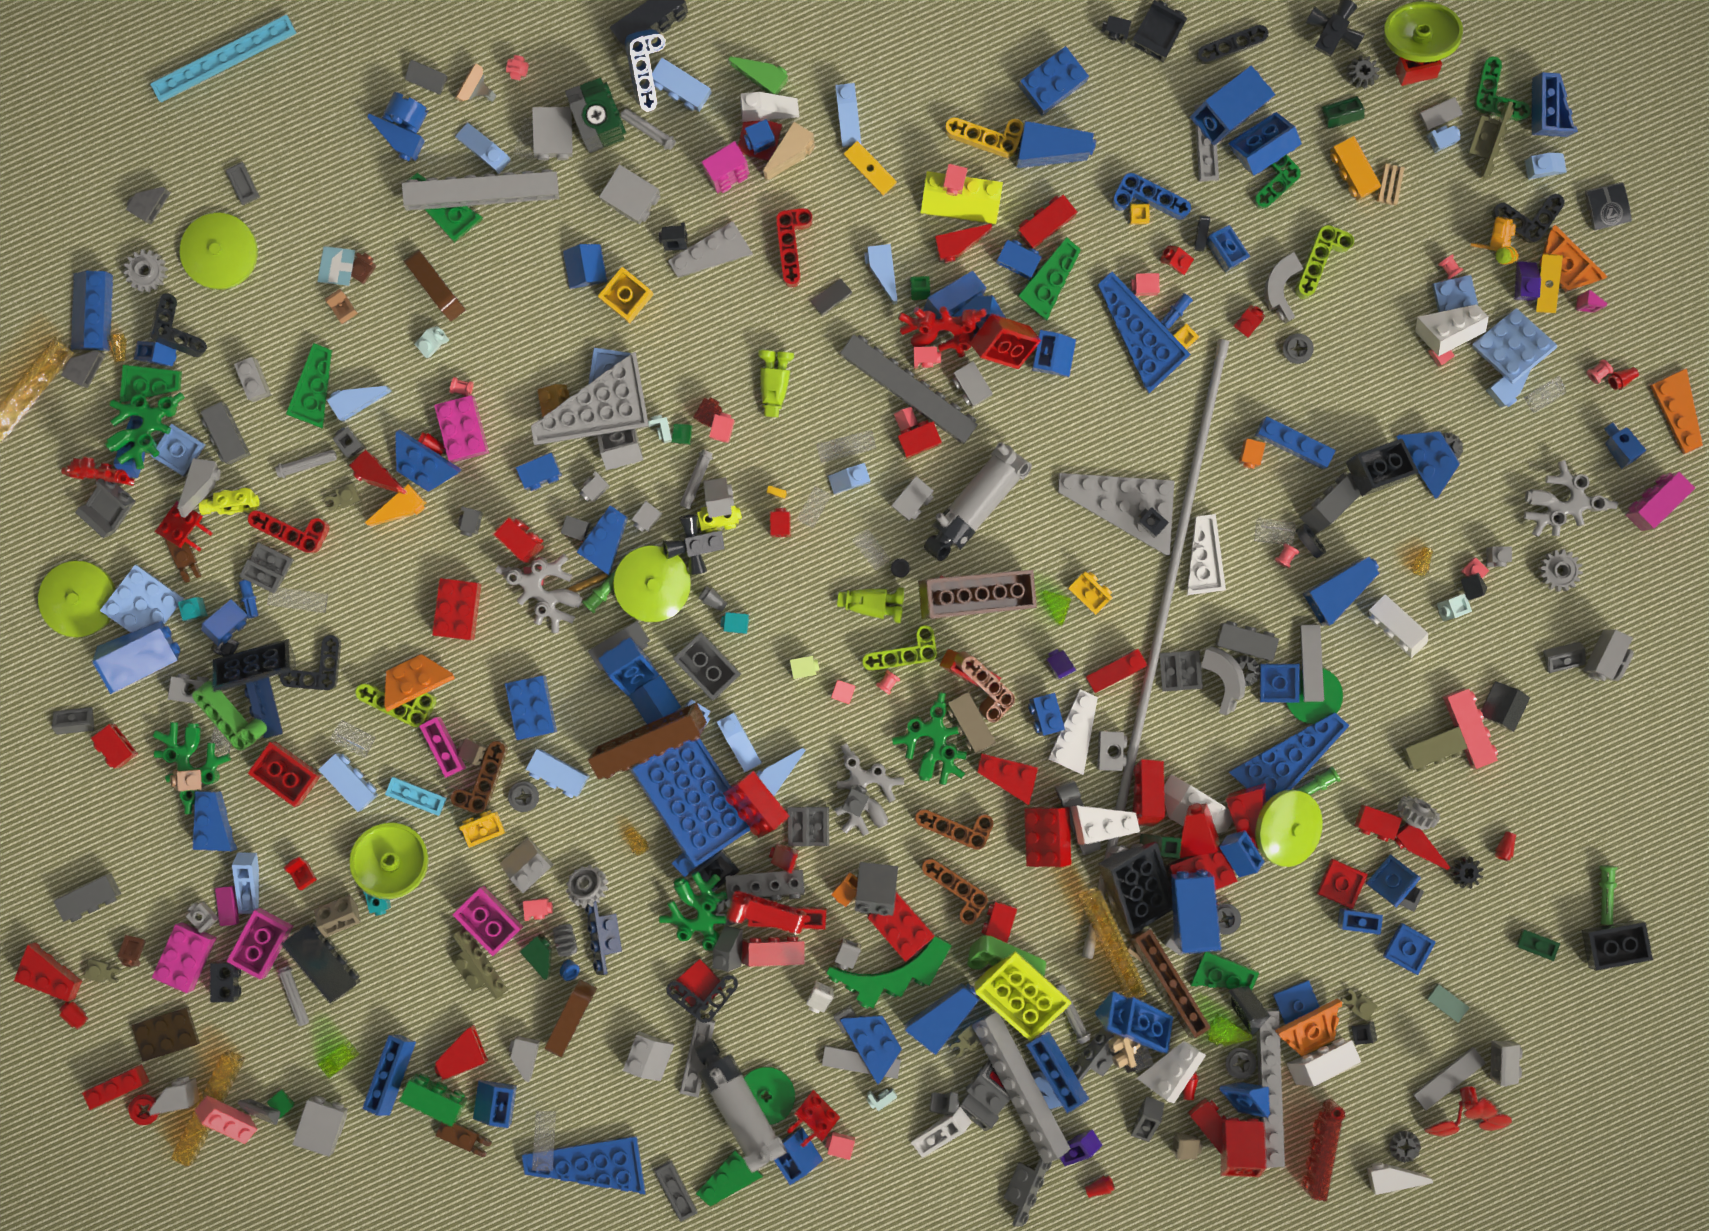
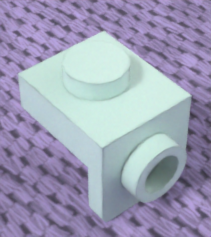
[414,326,449,359]

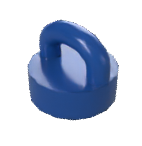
[560,959,580,981]

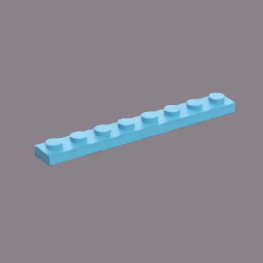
[151,14,297,102]

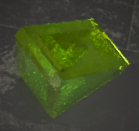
[1041,590,1072,626]

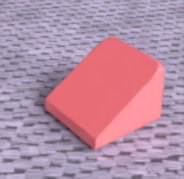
[1428,349,1455,367]
[831,680,856,704]

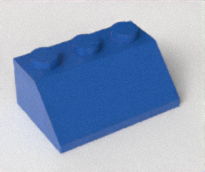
[1228,112,1302,176]

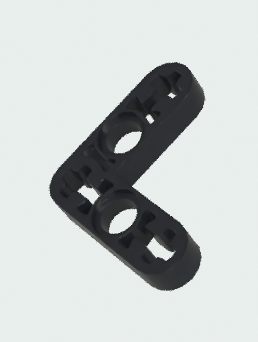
[1492,194,1565,243]
[150,293,207,357]
[280,635,341,690]
[666,974,738,1023]

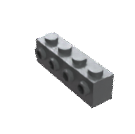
[726,870,805,902]

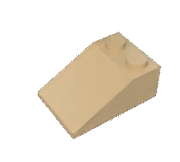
[763,122,815,180]

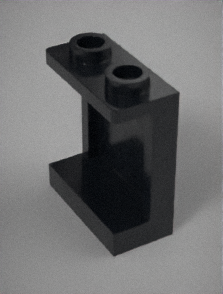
[1130,0,1187,63]

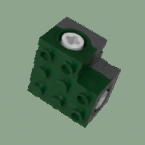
[565,77,626,153]

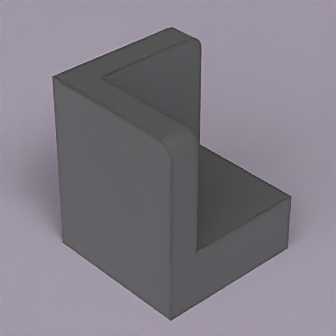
[561,515,590,542]
[1399,887,1424,912]
[834,1005,857,1034]

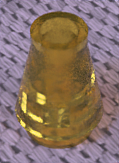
[107,334,127,362]
[1411,547,1434,577]
[624,827,650,857]

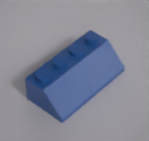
[71,271,113,351]

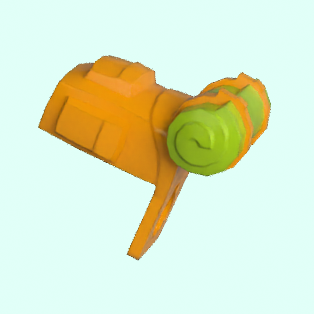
[1471,216,1519,265]

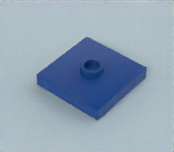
[1260,664,1300,703]
[1366,854,1421,908]
[1383,923,1436,975]
[1272,980,1320,1025]

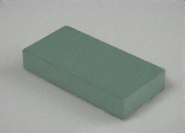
[1426,983,1469,1023]

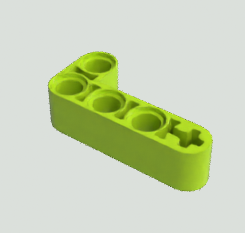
[1295,225,1354,299]
[862,625,937,670]
[355,684,436,727]

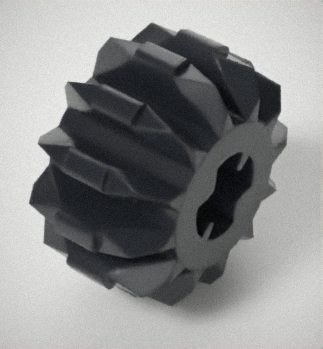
[1450,856,1484,889]

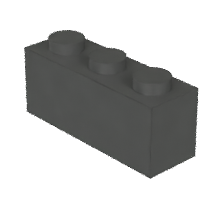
[200,402,251,465]
[588,621,651,671]
[1215,621,1279,661]
[53,874,121,923]

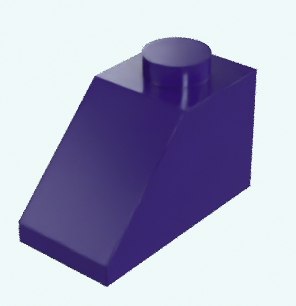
[1514,261,1541,301]
[1045,649,1076,679]
[1060,1129,1103,1167]

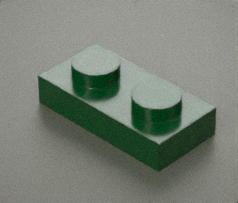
[1516,929,1561,961]

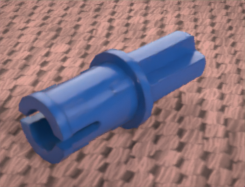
[1161,293,1193,329]
[239,580,258,618]

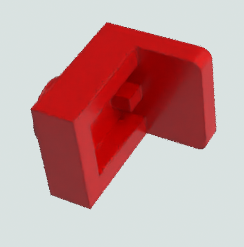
[1159,245,1194,275]
[1234,304,1265,338]
[284,857,317,891]

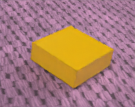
[1129,204,1150,224]
[1173,324,1199,349]
[766,486,787,499]

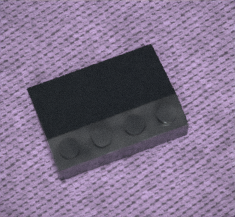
[212,639,296,692]
[1098,841,1173,935]
[281,923,361,1004]

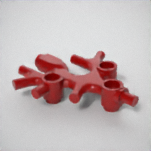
[898,307,986,358]
[61,457,135,486]

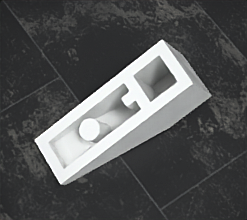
[740,92,799,122]
[806,981,834,1013]
[911,1107,972,1158]
[1367,1162,1433,1195]

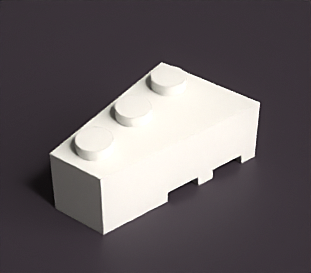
[1415,304,1488,356]
[1369,594,1428,658]
[1070,806,1140,844]
[1287,1038,1361,1086]
[1137,1041,1206,1103]

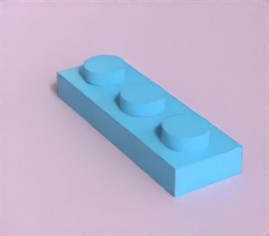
[385,777,447,816]

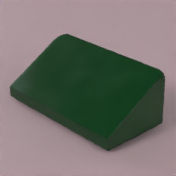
[1321,96,1365,129]

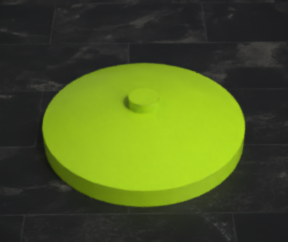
[1384,1,1463,62]
[180,213,258,290]
[613,545,691,622]
[38,561,116,637]
[1256,790,1323,867]
[350,823,429,899]

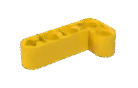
[945,118,1024,158]

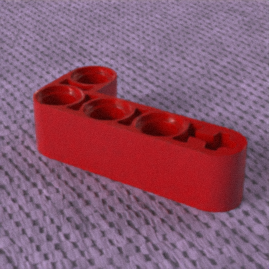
[776,208,813,288]
[248,510,330,554]
[726,891,807,934]

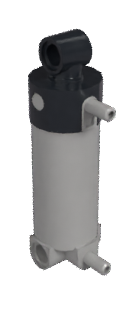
[924,442,1032,561]
[695,1038,787,1172]

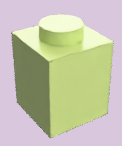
[790,656,819,679]

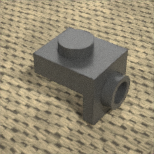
[842,785,869,817]
[929,1092,959,1115]

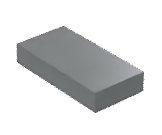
[1419,97,1463,131]

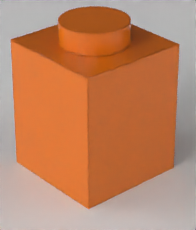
[1238,439,1266,469]
[831,872,858,907]

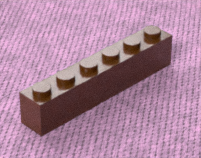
[1128,928,1211,1039]

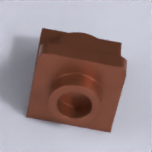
[351,252,376,284]
[117,935,145,968]

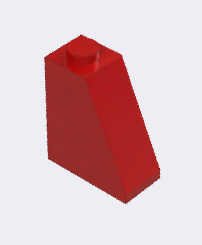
[1180,803,1220,858]
[434,1025,488,1081]

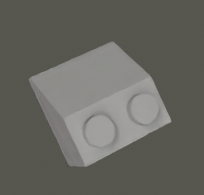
[597,429,643,470]
[499,837,554,893]
[623,1031,675,1081]
[1490,1041,1522,1086]
[149,1076,200,1115]

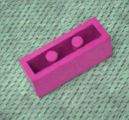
[420,717,466,778]

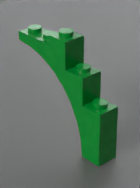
[826,934,952,1009]

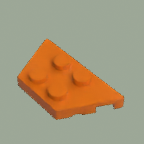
[1539,225,1607,292]
[384,654,455,712]
[1275,998,1342,1057]

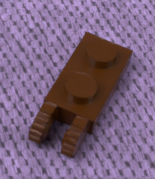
[164,538,201,583]
[436,1122,492,1157]

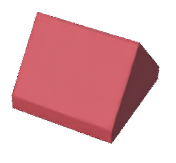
[894,407,918,431]

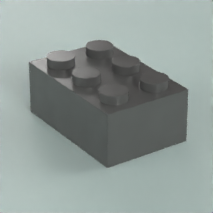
[673,632,741,701]

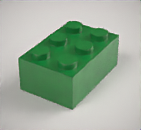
[399,1073,468,1127]

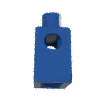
[1604,422,1646,469]

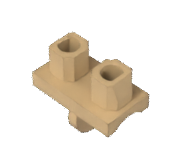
[1107,1033,1140,1068]

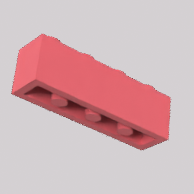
[1443,689,1498,769]

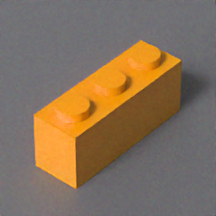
[1330,136,1381,201]

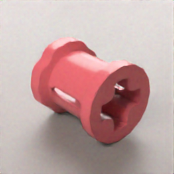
[1438,254,1463,279]
[1587,359,1613,384]
[450,377,473,397]
[1275,543,1299,569]
[876,670,900,695]

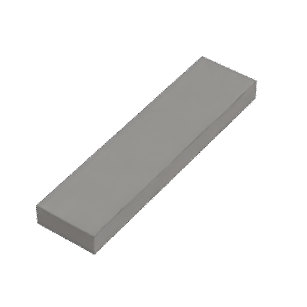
[1194,105,1219,182]
[1300,625,1324,702]
[680,1019,716,1098]
[822,1046,901,1079]
[1413,1047,1486,1110]

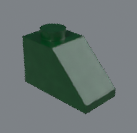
[520,934,552,980]

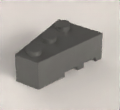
[1300,473,1361,534]

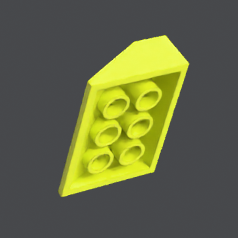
[974,951,1072,1042]

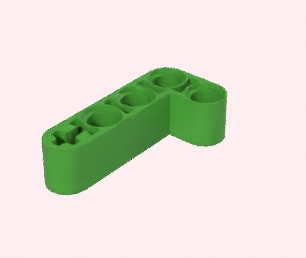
[192,681,267,750]
[967,935,1046,977]

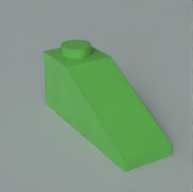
[728,56,788,95]

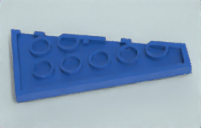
[1097,271,1191,394]
[1228,712,1350,803]
[522,1136,646,1194]

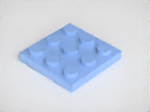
[1472,308,1557,384]
[100,564,184,632]

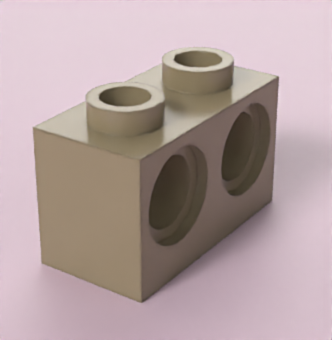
[314,895,361,938]

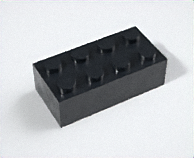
[609,0,688,56]

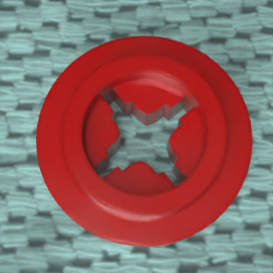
[129,1094,160,1125]

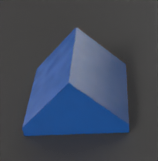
[1206,225,1250,273]
[563,244,608,289]
[629,675,681,724]
[1219,1082,1270,1117]

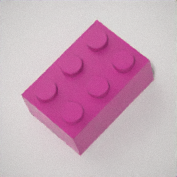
[702,141,750,194]
[434,395,489,463]
[1625,472,1695,531]
[453,886,524,956]
[227,908,294,980]
[152,922,217,993]

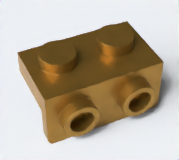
[537,384,569,417]

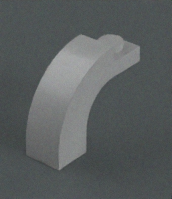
[1264,252,1303,324]
[1201,646,1245,715]

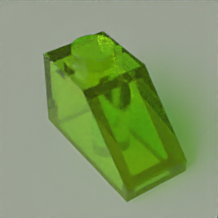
[1205,1013,1253,1046]
[318,1039,360,1079]

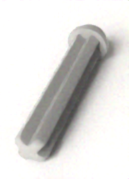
[620,109,676,150]
[680,449,713,509]
[275,450,337,479]
[277,965,309,1026]
[1056,984,1091,1044]

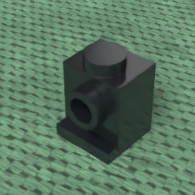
[1101,15,1131,44]
[659,222,688,251]
[1137,507,1169,538]

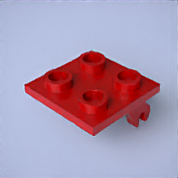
[155,501,213,552]
[787,1090,840,1147]

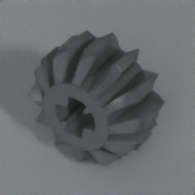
[1346,56,1380,89]
[553,924,578,957]

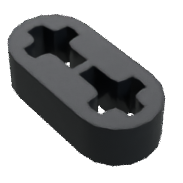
[1194,215,1210,252]
[1296,524,1326,559]

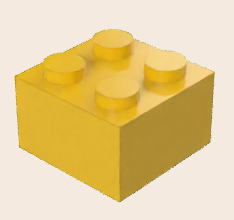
[598,267,654,324]

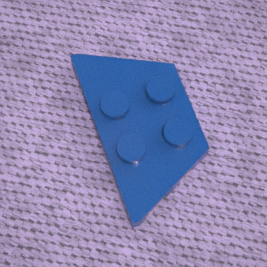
[395,429,462,492]
[1396,431,1460,499]
[840,1015,902,1085]

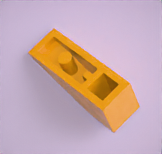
[365,484,427,526]

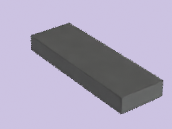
[654,1160,698,1222]

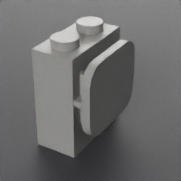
[532,107,573,160]
[599,164,661,225]
[1583,629,1634,681]
[292,1096,348,1157]

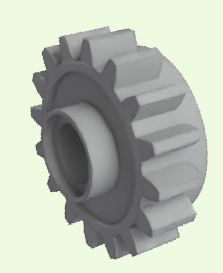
[124,249,168,293]
[1538,549,1583,592]
[1397,796,1440,830]
[566,865,608,908]

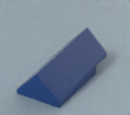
[1094,991,1173,1054]

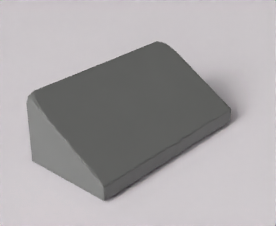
[405,60,448,95]
[810,279,852,316]
[1543,642,1586,673]
[52,707,94,735]
[958,1094,999,1131]
[238,1099,281,1125]

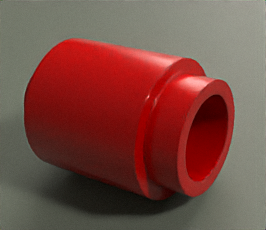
[59,1001,89,1030]

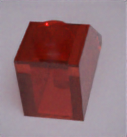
[693,397,723,429]

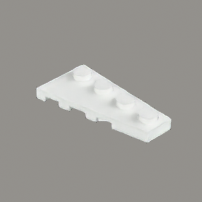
[1187,514,1226,595]
[1048,689,1098,775]

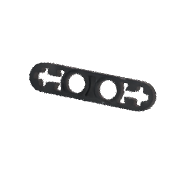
[1197,25,1269,64]

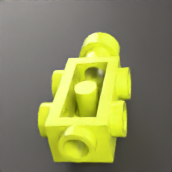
[199,488,259,515]
[697,503,742,532]

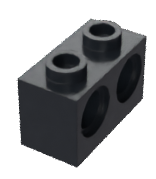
[210,961,241,1002]

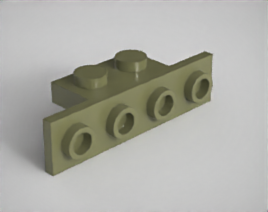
[1468,101,1514,178]
[451,927,508,999]

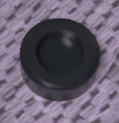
[891,559,910,578]

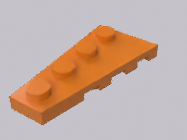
[1650,368,1703,454]

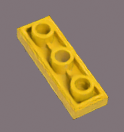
[844,141,897,196]
[1536,254,1563,313]

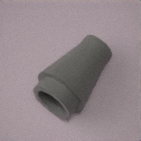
[698,586,728,612]

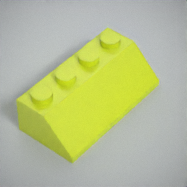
[921,171,1003,224]

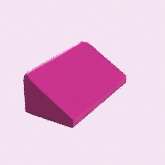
[1576,290,1607,313]
[215,885,240,926]

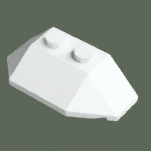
[1164,774,1233,834]

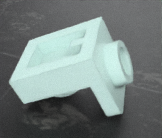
[648,415,672,443]
[1437,594,1472,621]
[866,1088,897,1111]

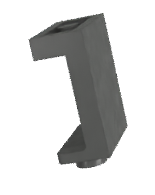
[75,479,136,538]
[855,862,898,916]

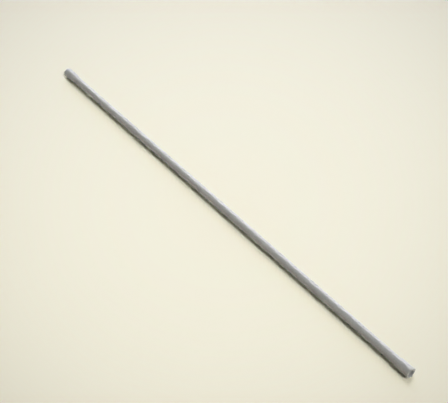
[1082,339,1230,959]

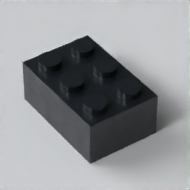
[1345,438,1419,497]
[1581,919,1653,971]

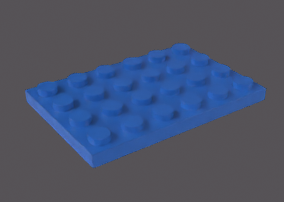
[630,738,750,868]

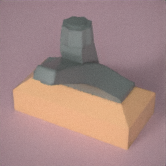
[454,64,496,102]

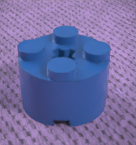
[382,92,428,134]

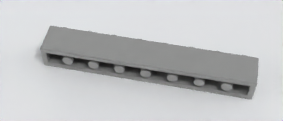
[402,169,559,211]
[1256,1008,1285,1168]
[972,1011,1070,1164]

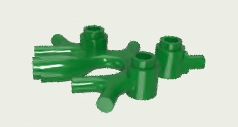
[104,392,185,470]
[892,692,967,785]
[153,722,231,814]
[659,871,727,951]

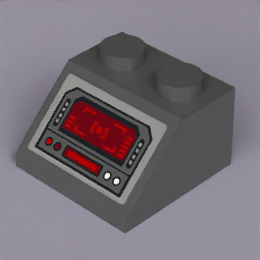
[966,1059,1010,1116]

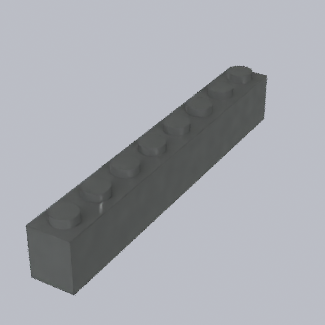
[840,335,978,445]

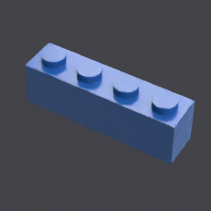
[1254,416,1336,469]
[1027,1031,1089,1113]
[362,1035,416,1116]

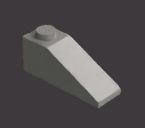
[178,458,221,517]

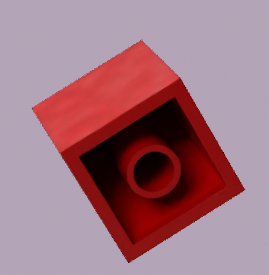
[1220,1118,1267,1177]

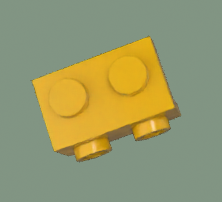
[1067,571,1113,615]
[459,810,506,848]

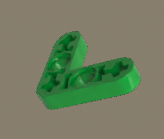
[1474,56,1531,121]
[1254,154,1301,209]

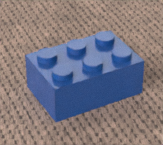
[1019,46,1089,116]
[598,637,659,696]
[505,676,557,740]

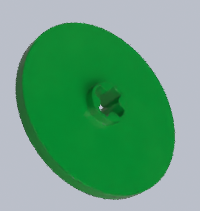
[1286,668,1343,724]
[744,1067,795,1125]

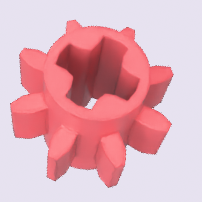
[506,55,529,80]

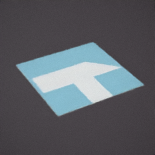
[318,246,355,286]

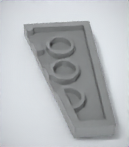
[668,221,753,278]

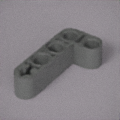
[1055,780,1102,856]

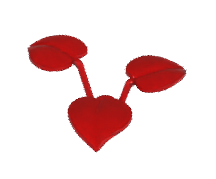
[1424,1086,1512,1137]

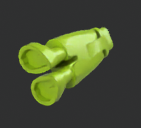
[758,350,794,418]
[837,587,905,623]

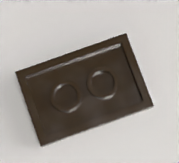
[131,1007,200,1062]

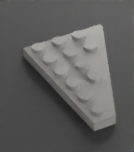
[531,352,649,446]
[1058,473,1174,556]

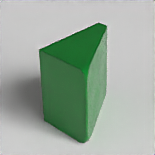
[910,276,930,300]
[671,424,693,445]
[267,1089,295,1119]

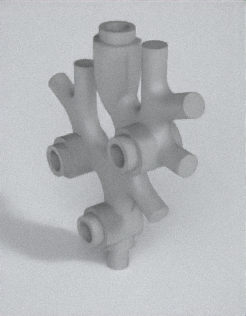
[1524,461,1618,537]
[495,553,583,633]
[835,743,904,836]

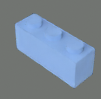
[652,58,711,112]
[526,749,589,798]
[318,753,378,812]

